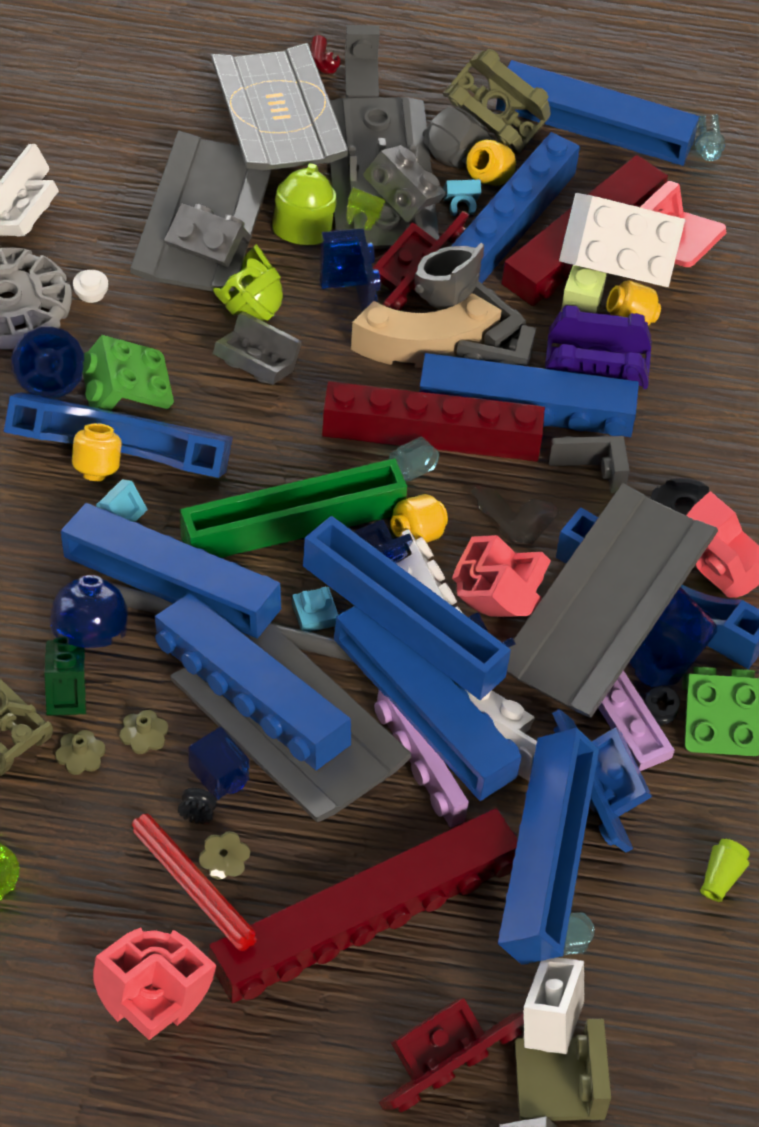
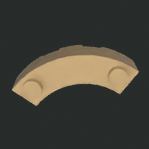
[351,293,502,368]

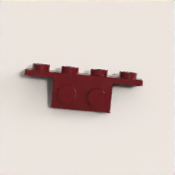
[370,211,469,311]
[379,998,524,1112]

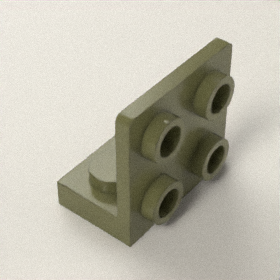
[514,1019,611,1121]

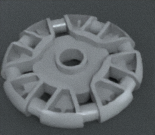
[0,247,72,349]

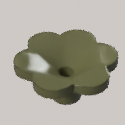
[119,710,169,754]
[56,730,105,775]
[199,831,250,880]

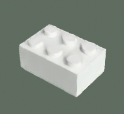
[559,193,685,287]

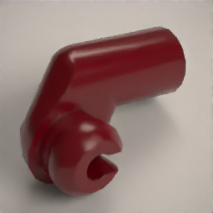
[310,35,341,74]

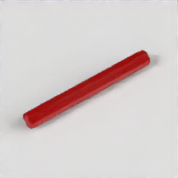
[132,813,257,951]

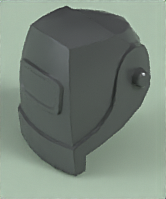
[423,106,495,169]
[414,243,484,310]

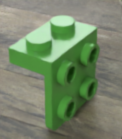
[80,335,174,411]
[682,667,759,756]

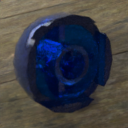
[11,327,85,398]
[50,575,128,648]

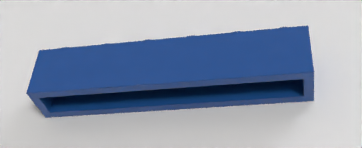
[496,60,699,166]
[452,132,580,283]
[419,353,639,437]
[61,503,281,639]
[303,516,511,701]
[155,593,351,770]
[334,606,522,801]
[498,727,599,965]

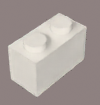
[524,957,584,1054]

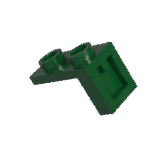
[44,636,86,716]

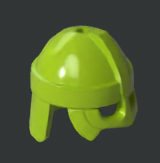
[272,163,336,245]
[213,244,283,321]

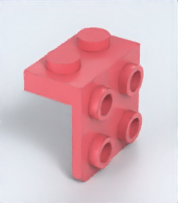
[640,181,726,267]

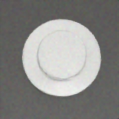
[73,270,108,303]

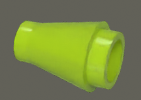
[700,839,750,902]

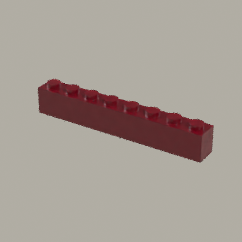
[209,808,518,1004]

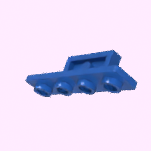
[552,709,652,853]

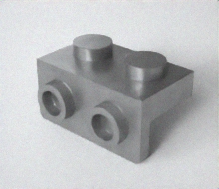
[363,145,446,222]
[164,203,252,267]
[213,312,302,385]

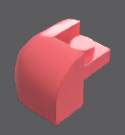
[686,491,759,598]
[452,535,551,617]
[93,927,216,1040]

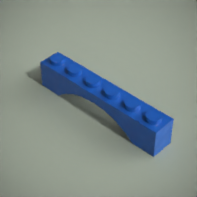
[4,392,233,478]
[556,507,759,670]

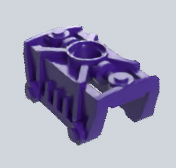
[545,305,652,389]

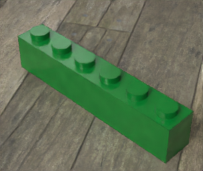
[180,458,407,558]

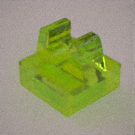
[346,187,385,231]

